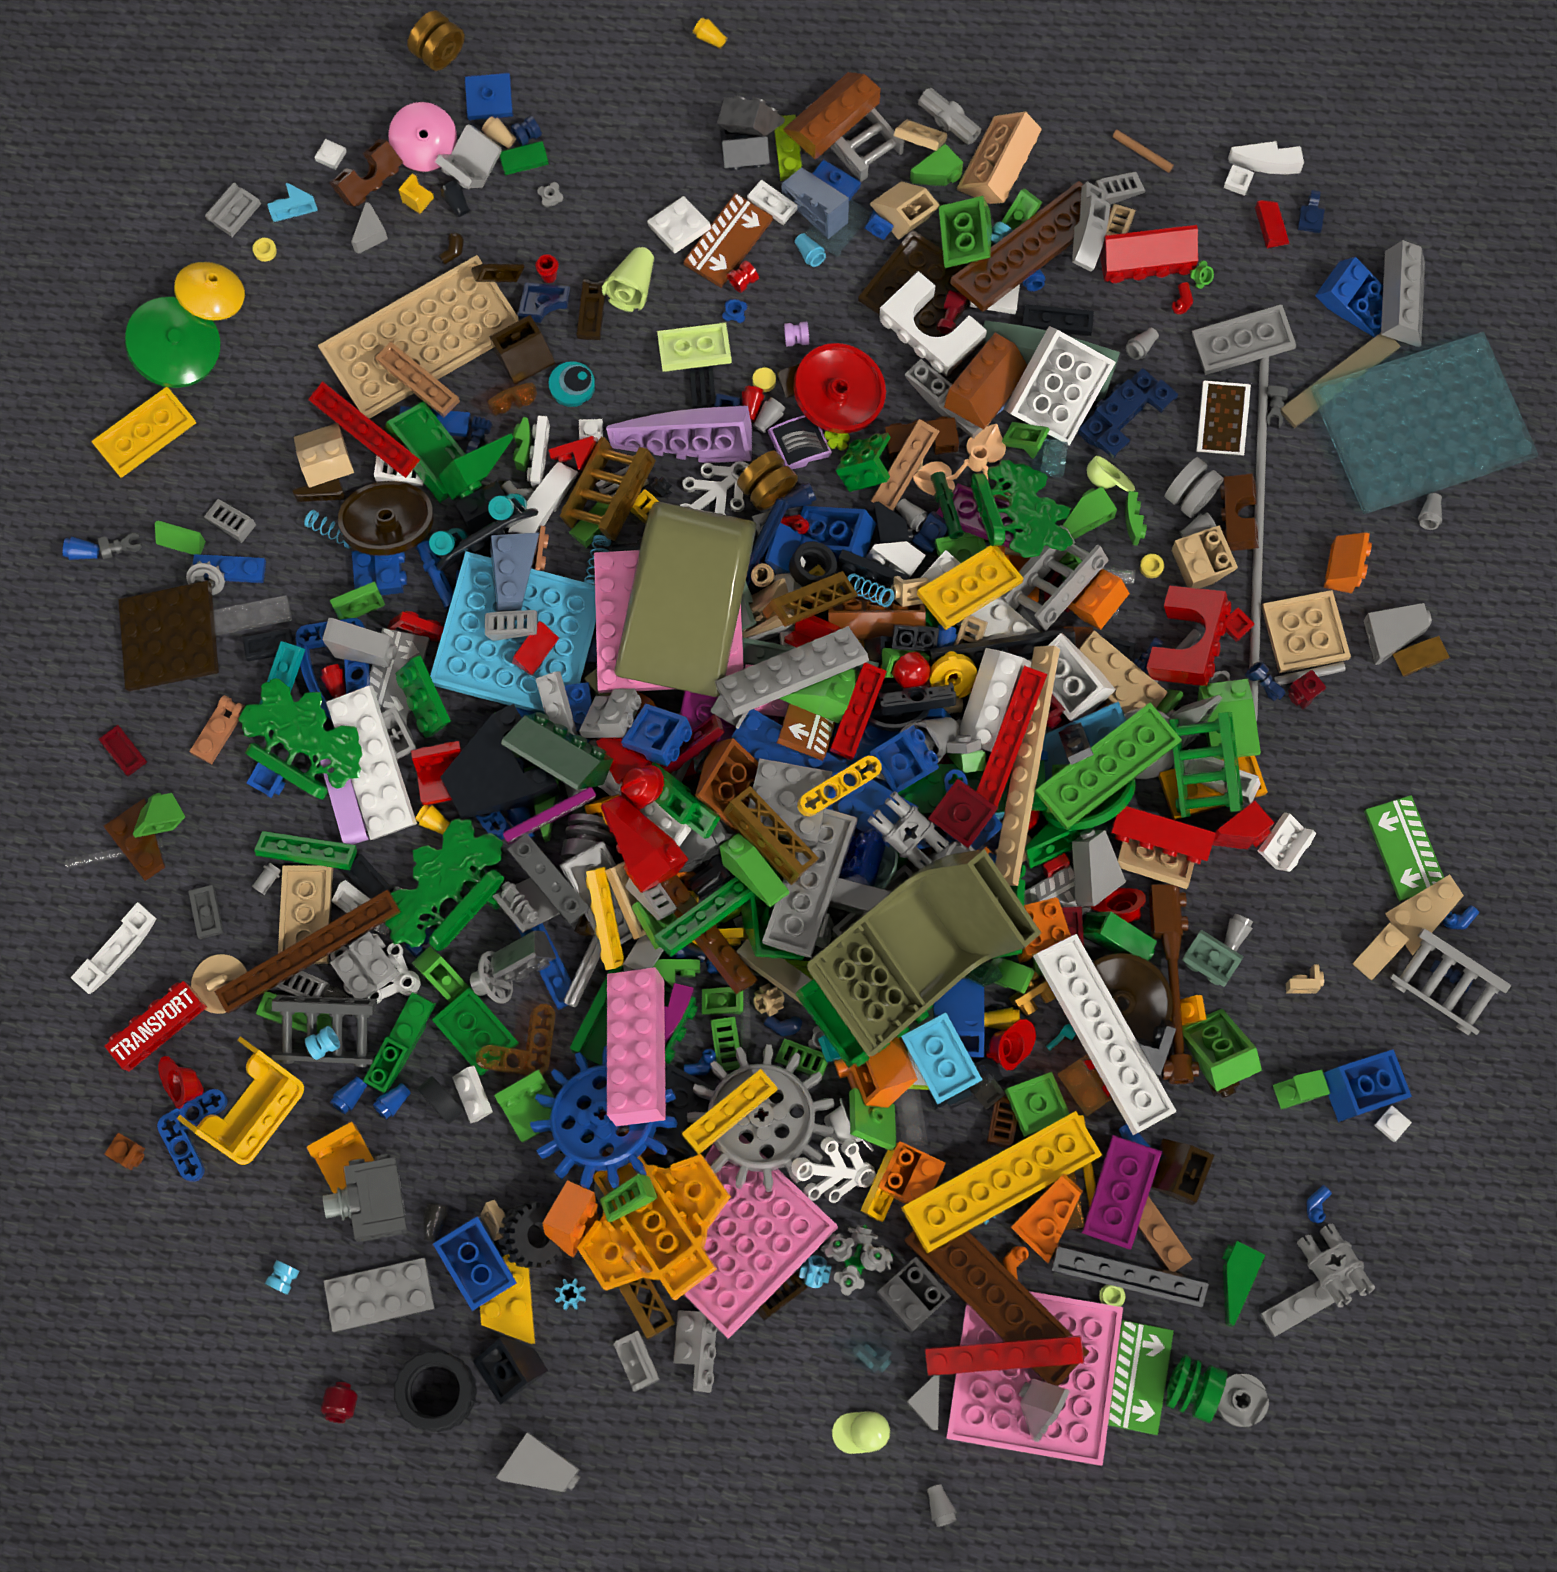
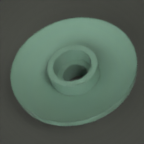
[867,845,898,889]

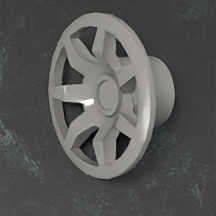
[470,951,513,1004]

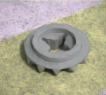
[186,561,226,595]

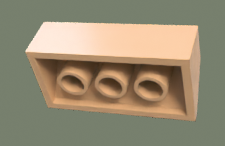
[957,112,1042,204]

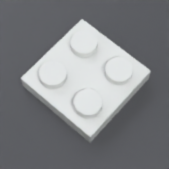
[647,196,711,253]

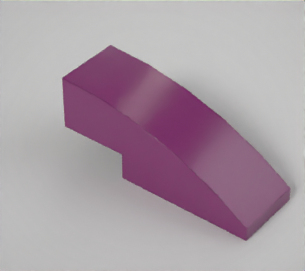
[664,983,694,1045]

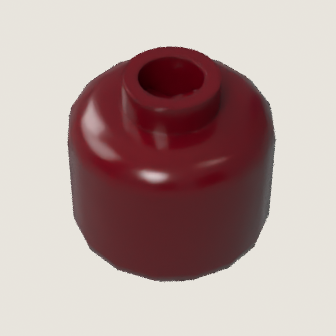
[321,1382,358,1423]

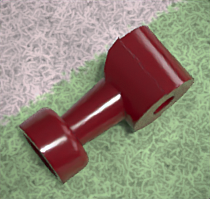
[936,290,967,335]

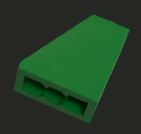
[1083,912,1157,960]

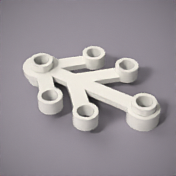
[680,461,749,515]
[330,933,421,1004]
[791,1137,876,1203]

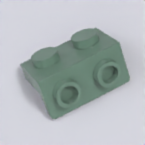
[1182,930,1244,987]

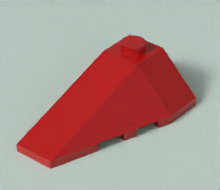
[601,795,689,893]

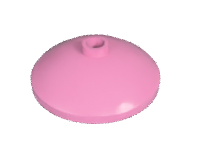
[389,102,457,172]

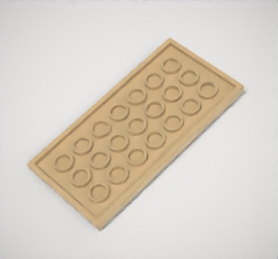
[318,255,518,419]

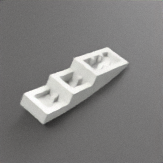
[508,461,579,534]

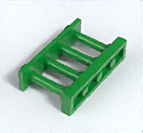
[1169,712,1244,818]

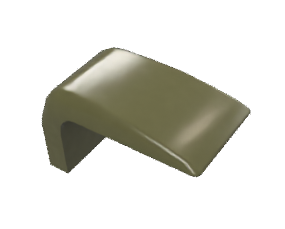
[614,502,756,697]
[807,849,1041,1056]

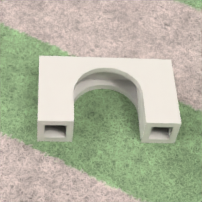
[879,271,987,377]

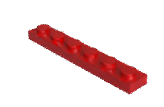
[308,382,420,478]
[977,666,1048,814]
[925,1335,1084,1376]

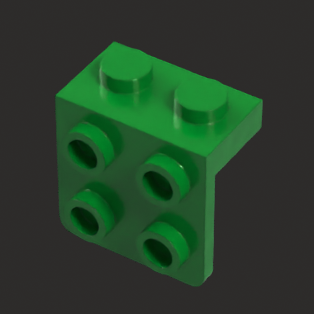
[836,433,891,492]

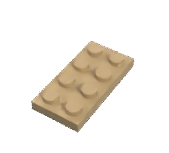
[1079,630,1168,714]
[278,866,333,964]

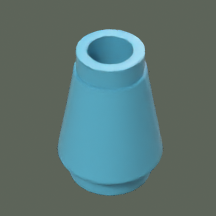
[795,233,826,267]

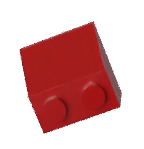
[1213,801,1274,849]

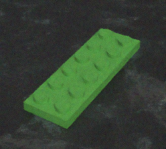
[1035,702,1182,830]

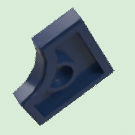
[518,283,571,323]

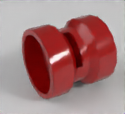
[727,260,759,293]

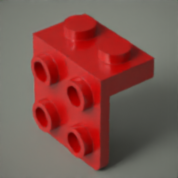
[411,741,462,805]

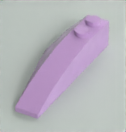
[606,406,752,463]

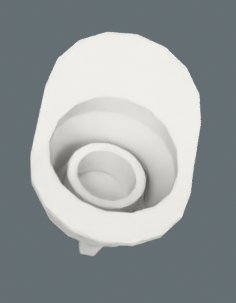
[824,1098,873,1151]

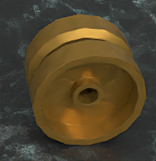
[407,10,465,71]
[737,451,798,511]

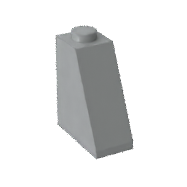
[1363,603,1432,665]
[322,618,397,667]
[1072,828,1126,906]
[496,1433,580,1492]

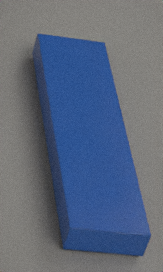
[515,923,572,1010]

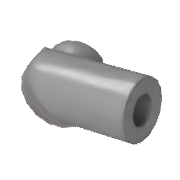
[501,481,535,502]

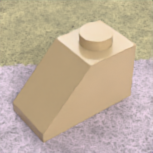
[1353,923,1409,980]

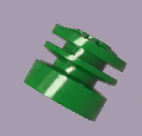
[1166,1355,1227,1423]

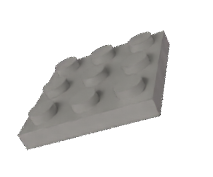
[748,758,833,844]

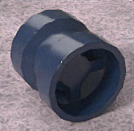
[511,115,542,146]

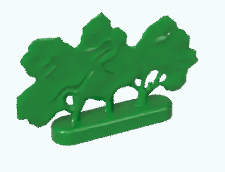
[971,460,1073,558]
[238,678,363,800]
[385,819,504,951]

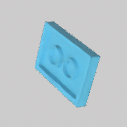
[901,1013,982,1104]

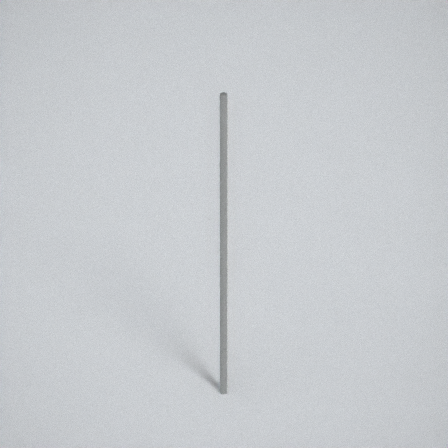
[1249,357,1269,721]

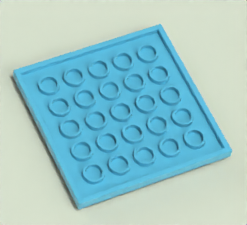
[430,551,596,714]

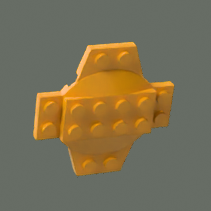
[577,1154,731,1300]

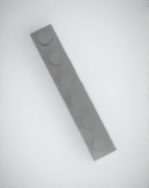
[535,671,596,814]

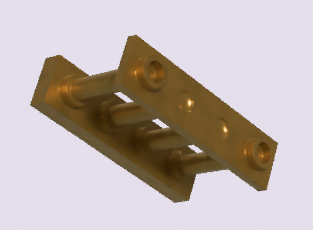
[560,437,656,541]

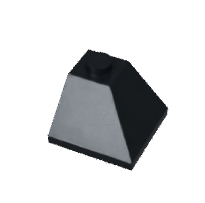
[473,1336,548,1405]

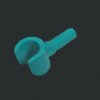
[1046,1024,1076,1051]

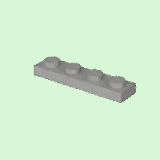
[1260,1278,1357,1337]

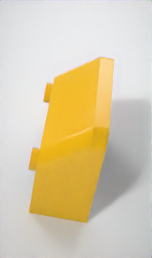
[177,1036,304,1165]

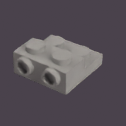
[579,689,641,738]
[330,932,400,999]

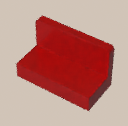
[784,612,841,647]

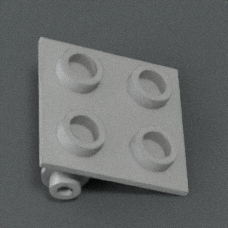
[493,878,560,933]

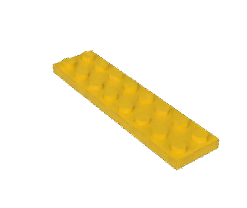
[901,1111,1102,1253]

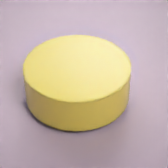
[253,238,277,261]
[753,368,776,392]
[1140,554,1164,578]

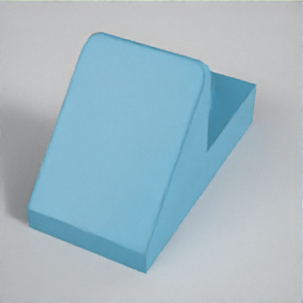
[268,183,318,222]

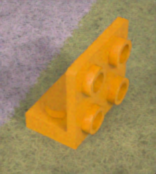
[307,1122,375,1193]

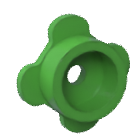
[1190,260,1214,289]

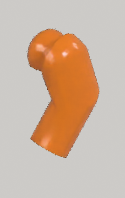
[1003,1246,1029,1280]

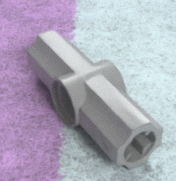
[918,88,981,145]

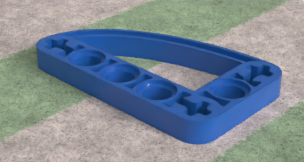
[296,618,370,721]

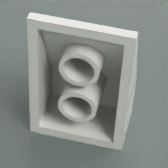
[1030,633,1116,721]

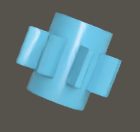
[799,1255,832,1288]
[555,1279,586,1310]

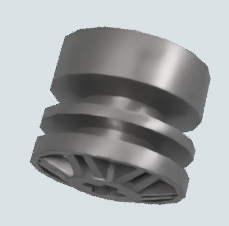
[561,814,616,861]

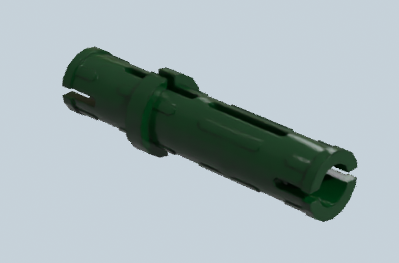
[930,472,964,539]

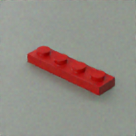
[829,662,887,760]

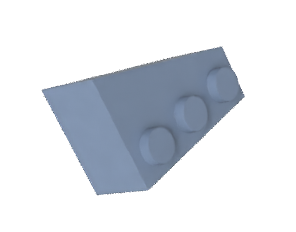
[782,167,849,239]
[490,533,539,612]

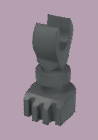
[1266,386,1288,428]
[98,533,142,560]

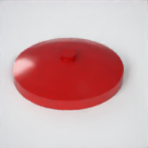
[793,343,886,434]

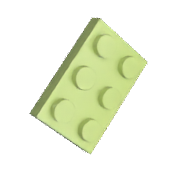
[657,323,732,372]

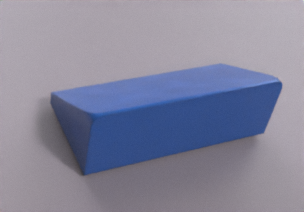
[765,523,802,575]

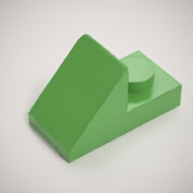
[1002,189,1042,231]
[1002,422,1050,459]
[653,959,701,989]
[702,987,743,1015]
[1273,1069,1331,1109]

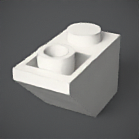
[866,541,926,578]

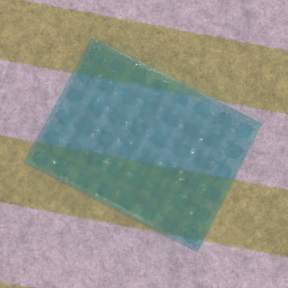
[1311,332,1539,514]

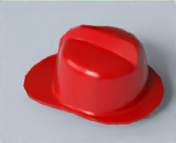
[621,765,664,810]
[1089,888,1146,923]
[986,1019,1036,1070]
[158,1056,204,1109]

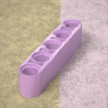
[320,759,369,845]

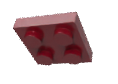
[928,778,998,848]

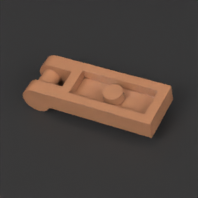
[189,695,245,765]

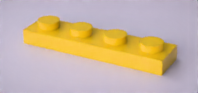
[586,867,624,970]
[682,1069,777,1155]

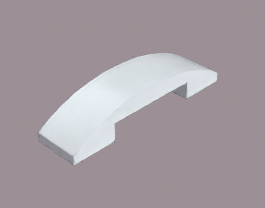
[71,902,157,994]

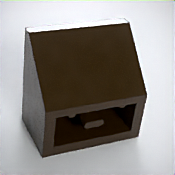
[489,315,555,385]
[1151,1138,1215,1206]

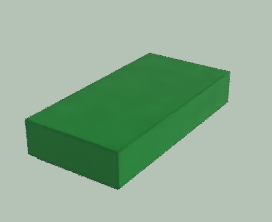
[500,141,549,175]

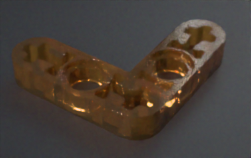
[476,1004,555,1076]

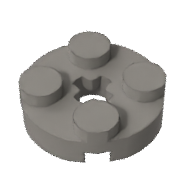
[1217,1374,1269,1427]

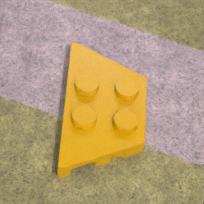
[480,1255,535,1344]

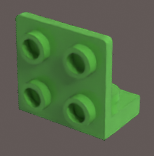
[494,1070,555,1143]

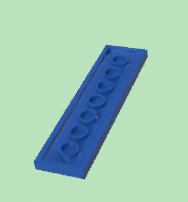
[730,709,919,848]

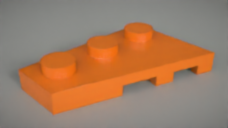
[1011,1173,1082,1263]

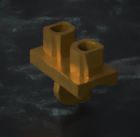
[1009,972,1056,1016]

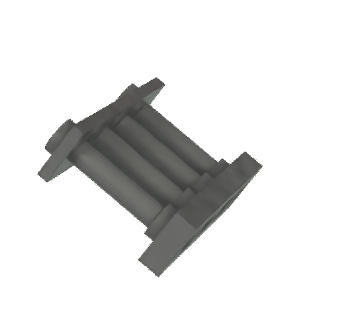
[508,833,590,934]
[272,995,377,1067]

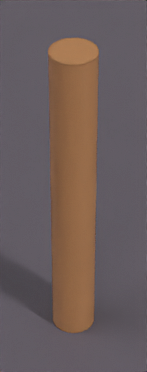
[1112,130,1174,173]

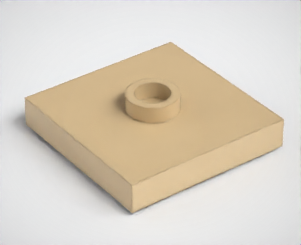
[894,120,948,151]

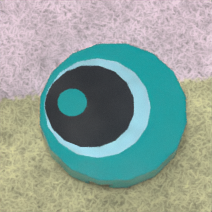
[549,362,595,407]

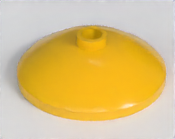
[174,262,245,320]

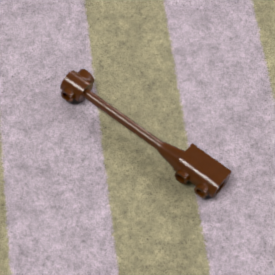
[1148,884,1199,1085]

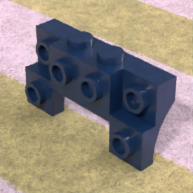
[1078,368,1178,459]

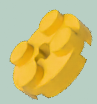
[929,651,977,699]

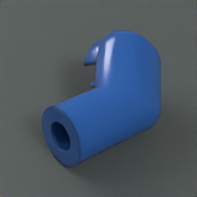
[1443,905,1479,930]

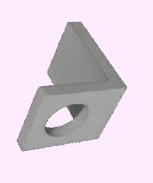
[711,695,749,729]

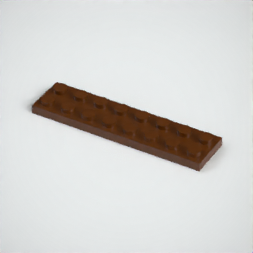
[950,181,1112,312]
[904,1231,1090,1386]

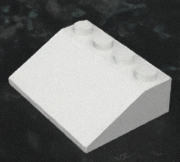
[1003,326,1116,446]

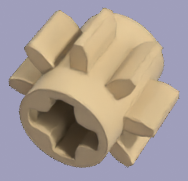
[754,983,784,1017]

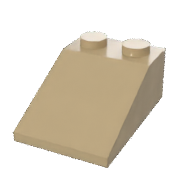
[294,423,354,487]

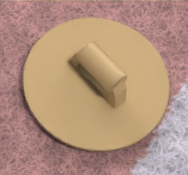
[191,954,247,1014]

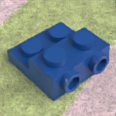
[352,551,407,595]
[621,703,692,767]
[870,725,939,793]

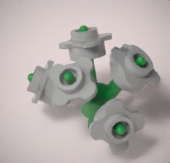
[821,1225,893,1295]

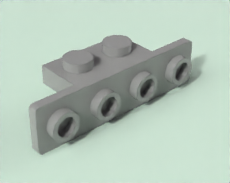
[673,1311,718,1393]

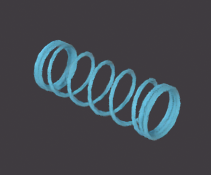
[304,510,351,549]
[584,535,611,584]
[847,574,894,607]

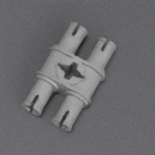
[868,791,949,870]
[1297,1224,1375,1307]

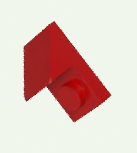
[548,436,598,471]

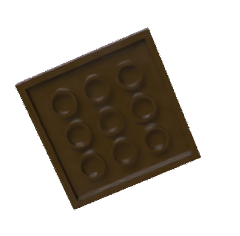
[858,230,970,337]
[118,581,219,691]

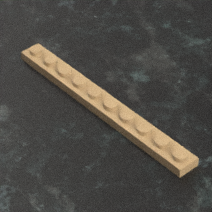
[995,646,1060,886]

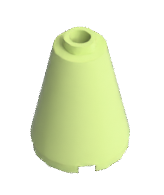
[602,247,654,312]

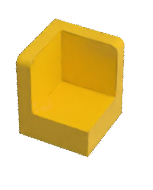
[398,174,434,214]

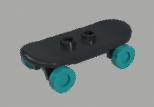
[429,493,539,571]

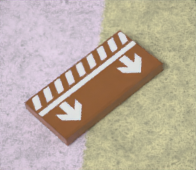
[683,193,773,288]
[777,703,835,761]

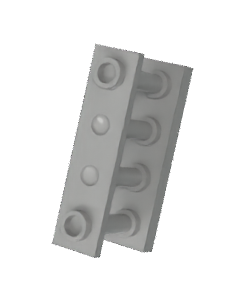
[806,103,904,182]
[1000,525,1109,631]
[1390,928,1511,1035]

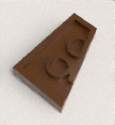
[104,798,165,881]

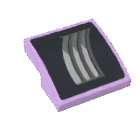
[768,415,832,469]

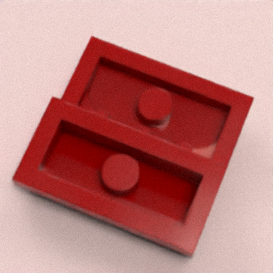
[596,738,660,784]

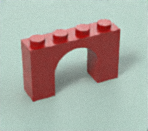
[1147,586,1231,686]

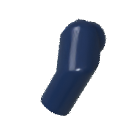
[764,1015,802,1037]

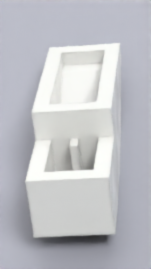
[1228,141,1304,174]
[1184,749,1261,805]

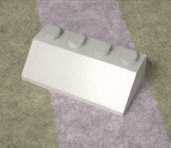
[959,648,1032,752]

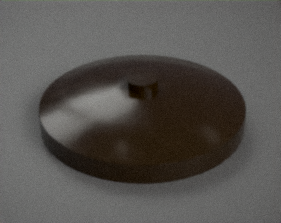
[338,481,434,556]
[1093,953,1173,1042]

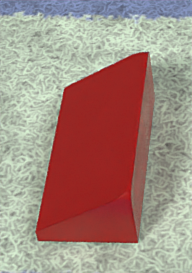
[1255,200,1289,248]
[512,621,559,676]

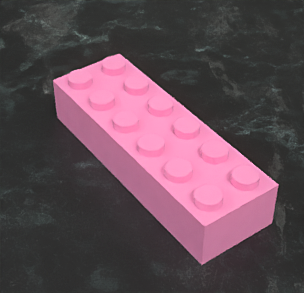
[607,967,666,1126]

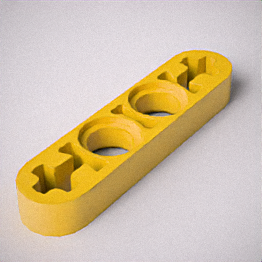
[797,756,881,817]

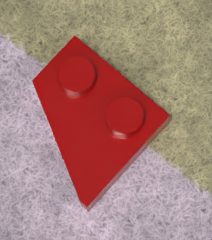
[387,611,444,642]

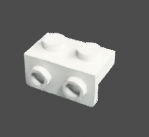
[1258,813,1316,871]

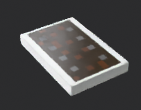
[1196,381,1251,456]

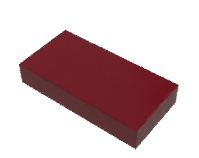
[99,725,147,776]

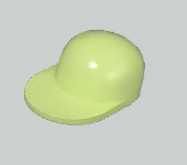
[1086,456,1135,492]
[832,1411,890,1454]

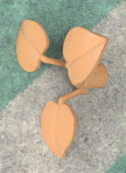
[913,424,1011,502]

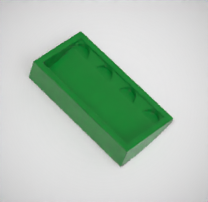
[384,401,466,503]

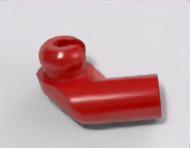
[1172,282,1193,314]
[780,515,809,534]

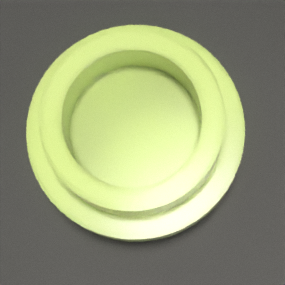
[1099,1284,1125,1307]

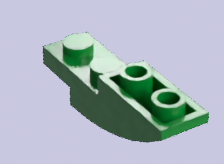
[652,762,721,838]
[363,992,436,1093]

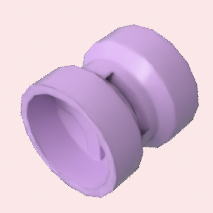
[784,322,809,347]

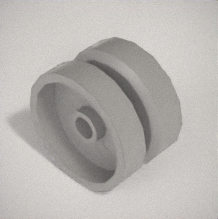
[1164,457,1224,518]

